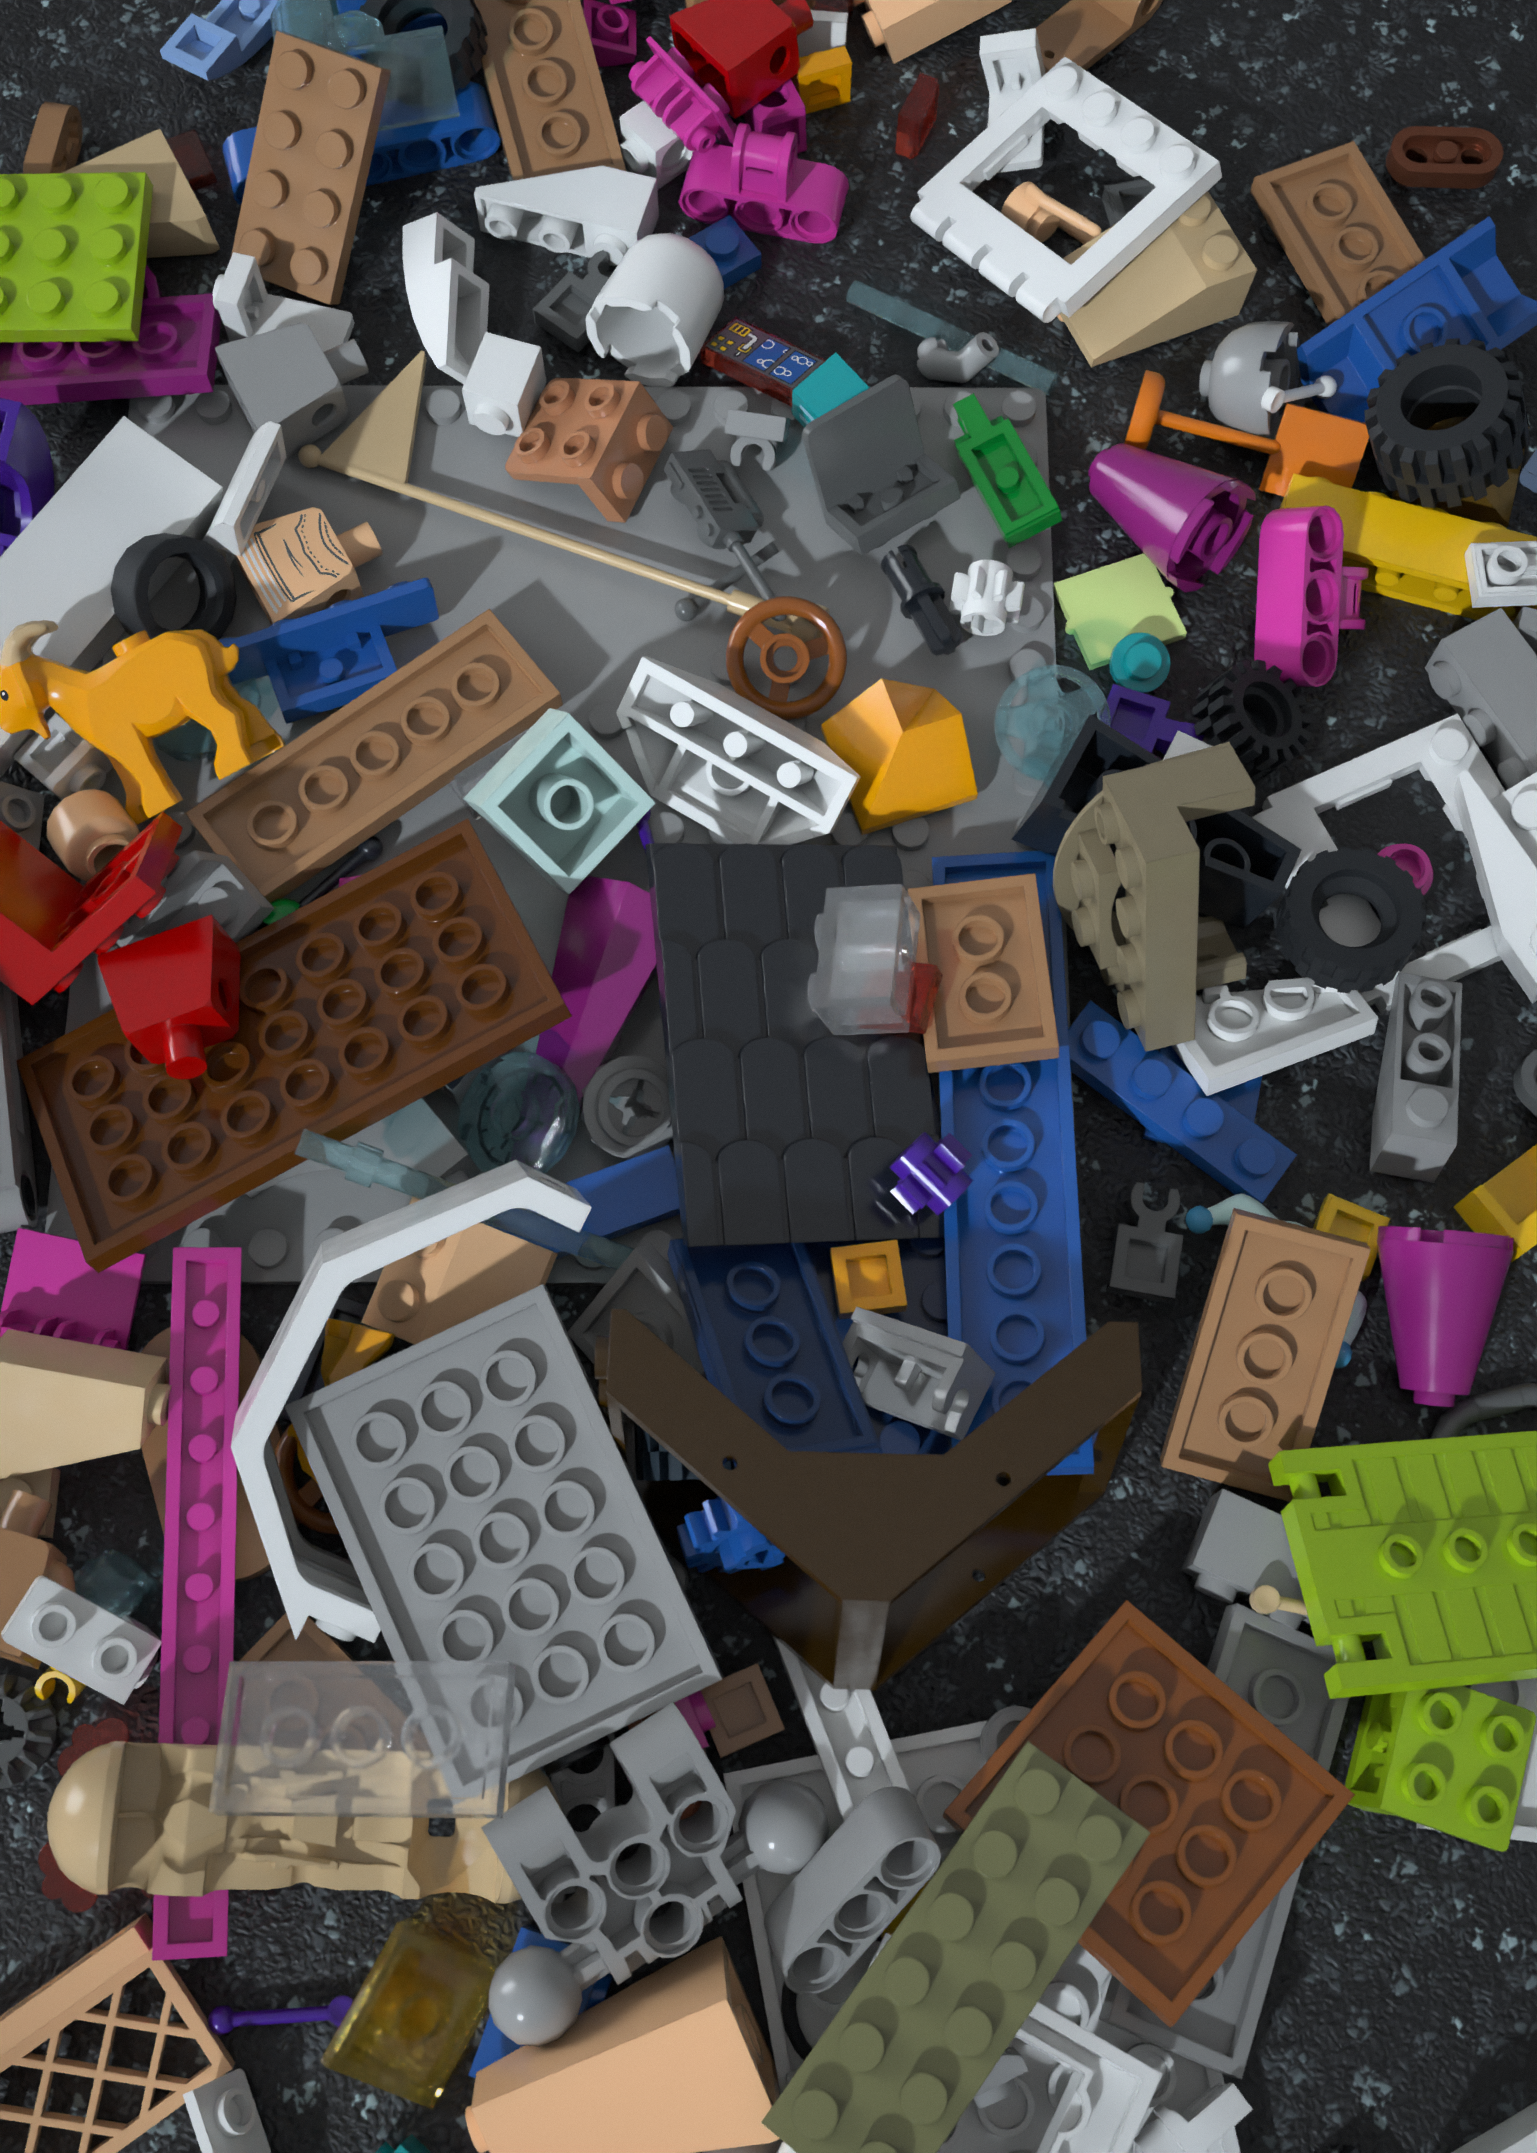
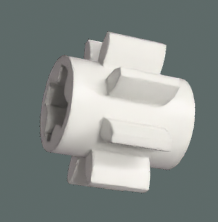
[949,560,1025,636]

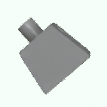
[215,323,369,460]

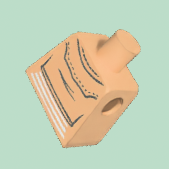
[234,507,383,625]

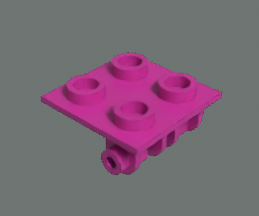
[629,36,738,153]
[0,1228,147,1350]

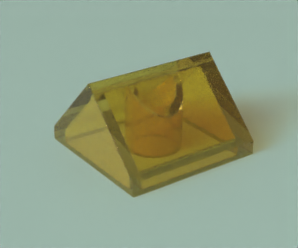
[320,1917,497,2109]

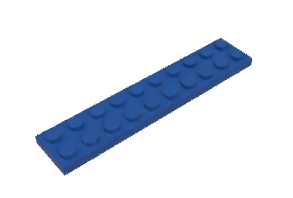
[932,851,1094,1475]

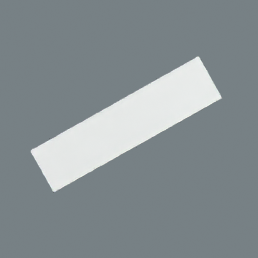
[0,416,223,777]

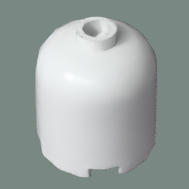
[585,233,724,387]

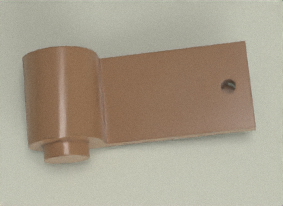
[1036,0,1163,73]

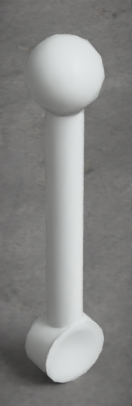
[1261,375,1337,413]

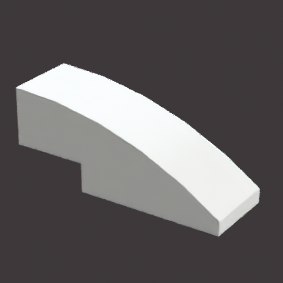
[403,212,490,384]

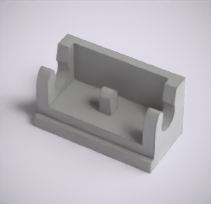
[842,1306,996,1440]

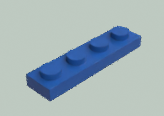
[1068,1000,1297,1204]

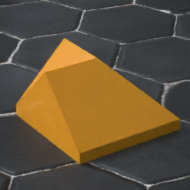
[821,678,978,835]

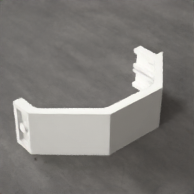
[231,1160,592,1643]

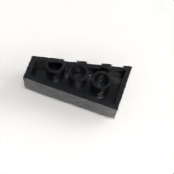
[1011,714,1302,929]

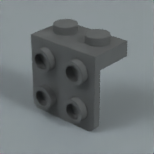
[802,375,961,556]

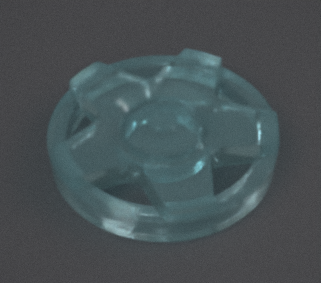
[994,665,1111,781]

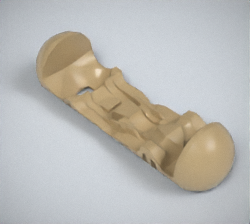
[47,1741,562,1903]

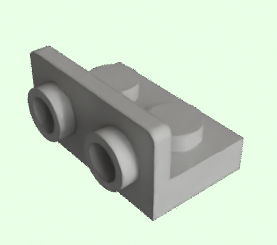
[116,850,274,947]

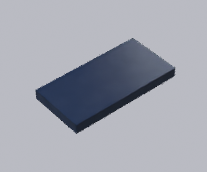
[667,1238,881,1468]

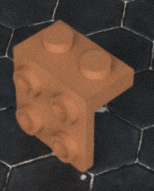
[505,378,674,523]

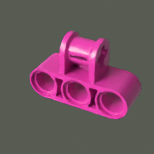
[679,123,849,244]
[1254,505,1369,687]

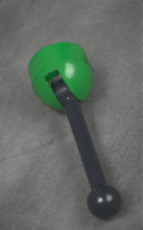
[258,836,383,930]

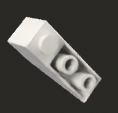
[474,165,659,266]

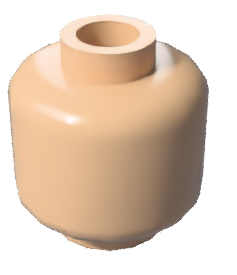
[47,789,140,881]

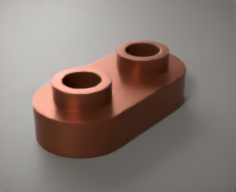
[1386,126,1503,189]

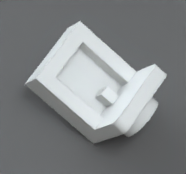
[12,713,113,800]

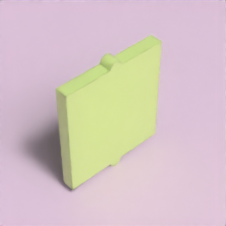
[1053,553,1187,670]

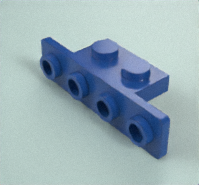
[219,577,439,724]

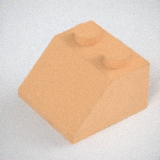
[361,1196,558,1344]

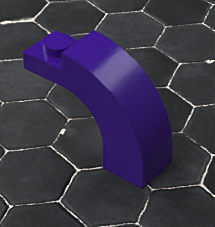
[0,398,55,556]

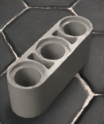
[764,1786,941,1995]

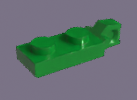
[953,393,1062,548]

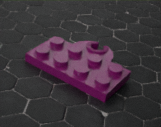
[0,265,222,405]

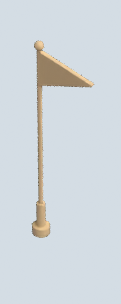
[299,351,829,642]

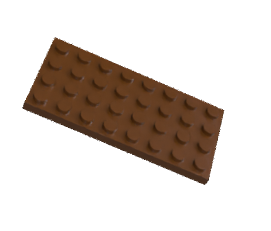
[16,818,572,1273]

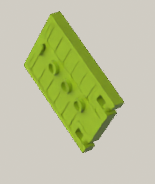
[1268,1431,1537,1699]

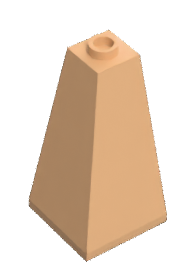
[465,1936,780,2153]

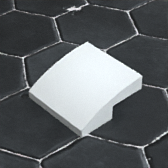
[203,421,286,567]

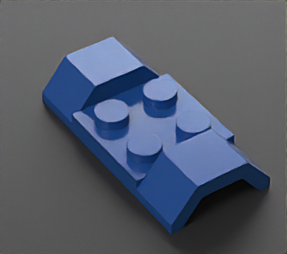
[1297,216,1537,441]

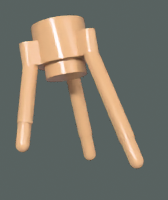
[1001,181,1101,322]

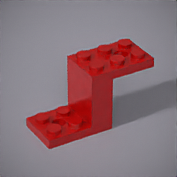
[0,811,183,1006]

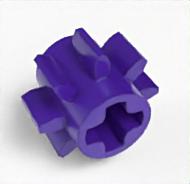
[889,1132,973,1215]

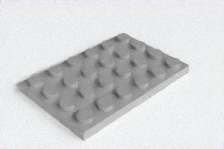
[285,1284,724,1807]

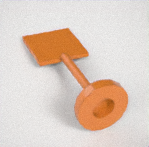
[1124,370,1369,497]

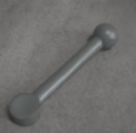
[675,541,779,621]

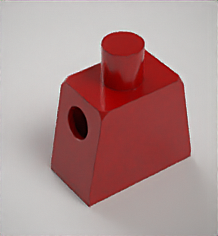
[669,0,813,119]
[97,914,241,1079]

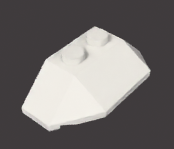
[616,656,861,845]

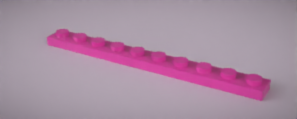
[152,1247,242,1961]

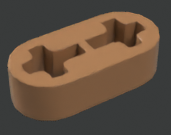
[23,102,83,174]

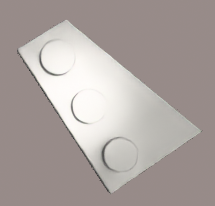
[1172,977,1378,1096]

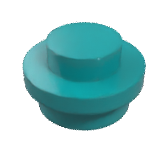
[1109,632,1170,694]

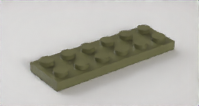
[761,1741,1150,2153]

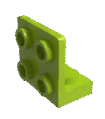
[1345,1686,1536,1852]

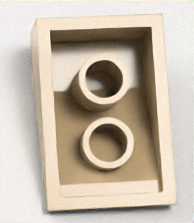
[1060,191,1257,367]

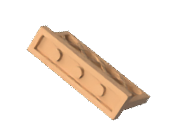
[0,1913,235,2153]

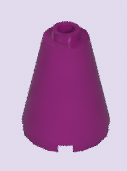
[1089,443,1256,592]
[1377,1226,1514,1407]

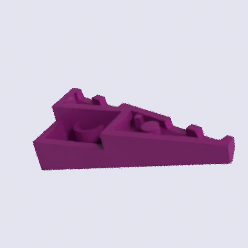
[514,876,657,1173]

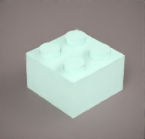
[463,708,655,894]

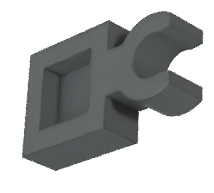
[533,250,610,353]
[1106,1182,1184,1304]

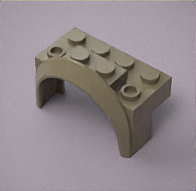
[1053,742,1255,1052]

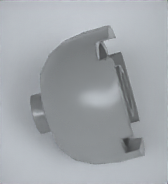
[1199,321,1300,440]

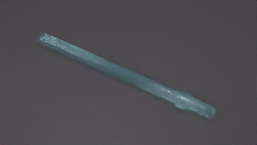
[294,1129,670,1270]

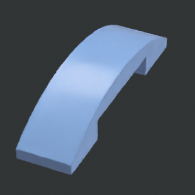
[160,0,299,81]

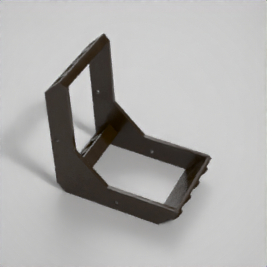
[594,1309,1142,1691]

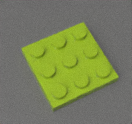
[0,172,153,342]

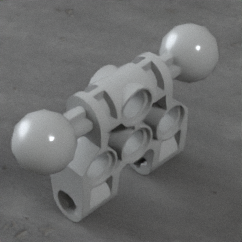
[481,1703,830,2047]

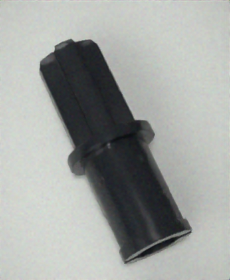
[881,544,963,656]

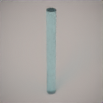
[846,280,1058,395]

